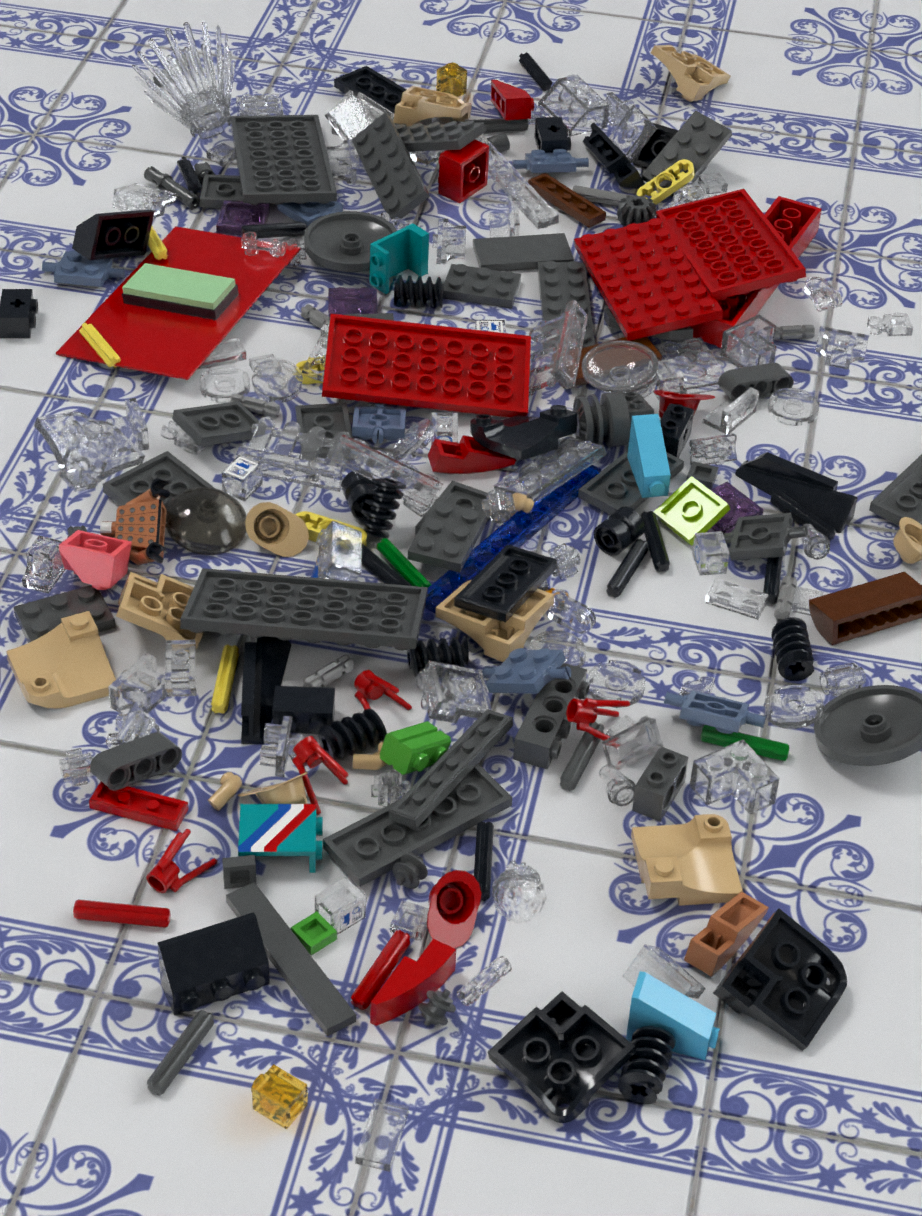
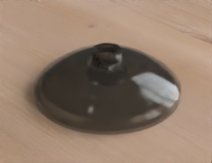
[166,487,247,555]

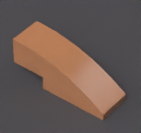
[684,891,769,977]

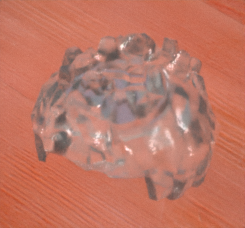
[492,860,547,923]

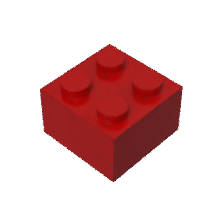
[438,139,489,203]

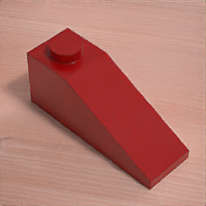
[491,79,534,120]

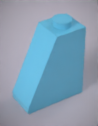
[627,414,671,498]
[626,971,720,1060]

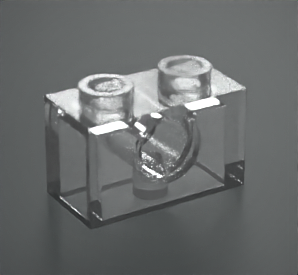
[316,521,362,581]

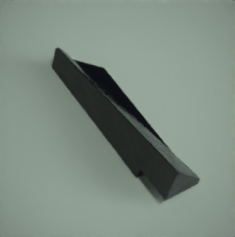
[583,122,645,189]
[735,452,858,533]
[241,636,291,744]

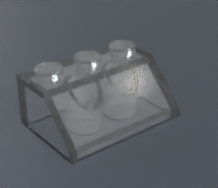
[538,74,609,137]

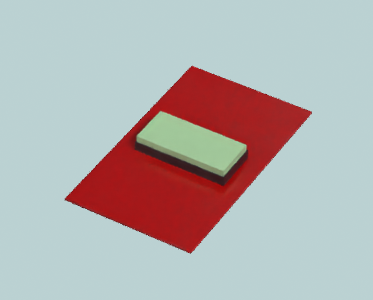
[56,226,301,380]

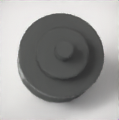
[392,853,428,889]
[418,989,456,1026]

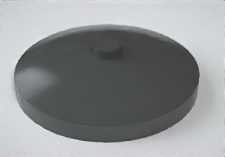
[304,211,397,272]
[814,685,922,766]

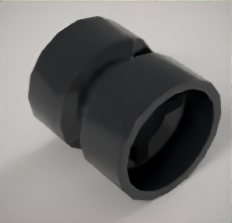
[341,469,378,520]
[593,506,645,556]

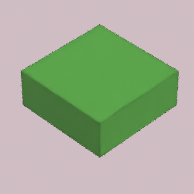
[291,911,337,955]

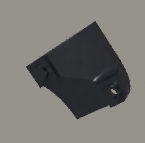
[470,405,577,461]
[713,908,847,1051]
[488,991,636,1123]

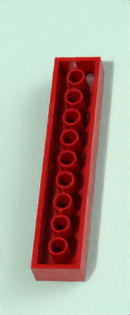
[691,196,822,350]

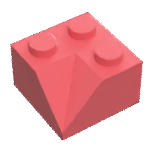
[59,530,131,590]

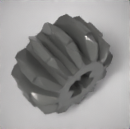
[617,194,656,226]

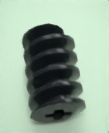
[394,275,444,308]
[358,477,406,538]
[771,617,814,681]
[407,636,469,677]
[319,708,387,760]
[618,1026,676,1104]

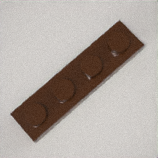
[528,173,606,228]

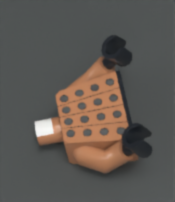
[100,478,170,565]

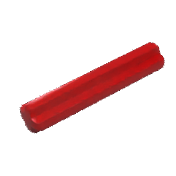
[73,899,171,928]
[351,930,410,1010]

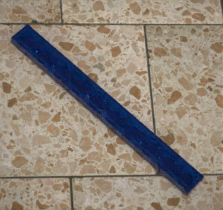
[425,459,602,614]

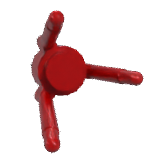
[354,670,412,710]
[566,698,630,749]
[292,736,348,815]
[146,829,218,893]

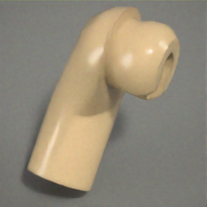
[502,493,534,519]
[353,741,387,770]
[208,772,242,811]

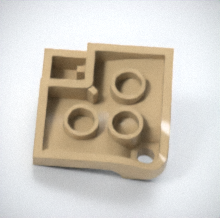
[651,45,731,102]
[393,86,472,126]
[116,572,204,655]
[435,580,554,662]
[6,611,119,709]
[631,814,743,906]

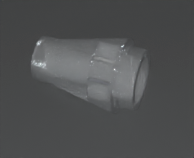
[801,524,830,560]
[599,764,635,806]

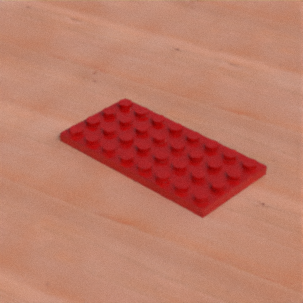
[656,189,806,301]
[574,218,723,341]
[322,314,531,417]

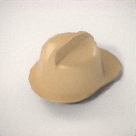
[245,502,309,557]
[893,517,922,564]
[238,772,308,804]

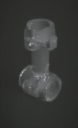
[241,232,286,258]

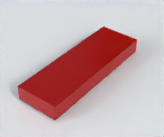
[89,781,189,831]

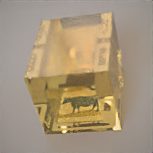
[436,62,467,97]
[251,1064,308,1129]

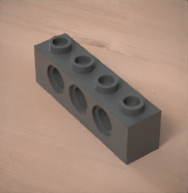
[513,663,590,769]

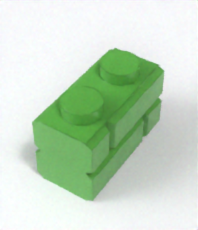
[379,721,451,775]

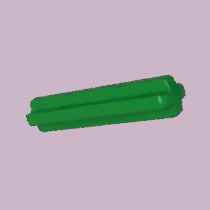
[376,538,432,593]
[701,725,790,761]

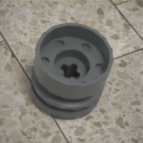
[573,391,630,450]

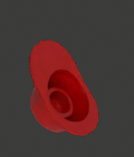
[654,390,715,418]
[427,870,481,948]

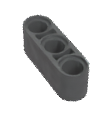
[718,363,794,402]
[90,732,182,791]

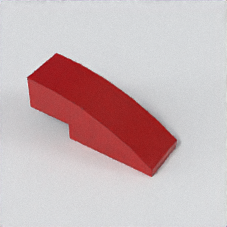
[428,435,516,474]
[370,939,456,1026]

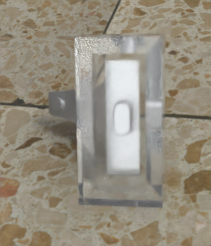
[602,715,663,771]

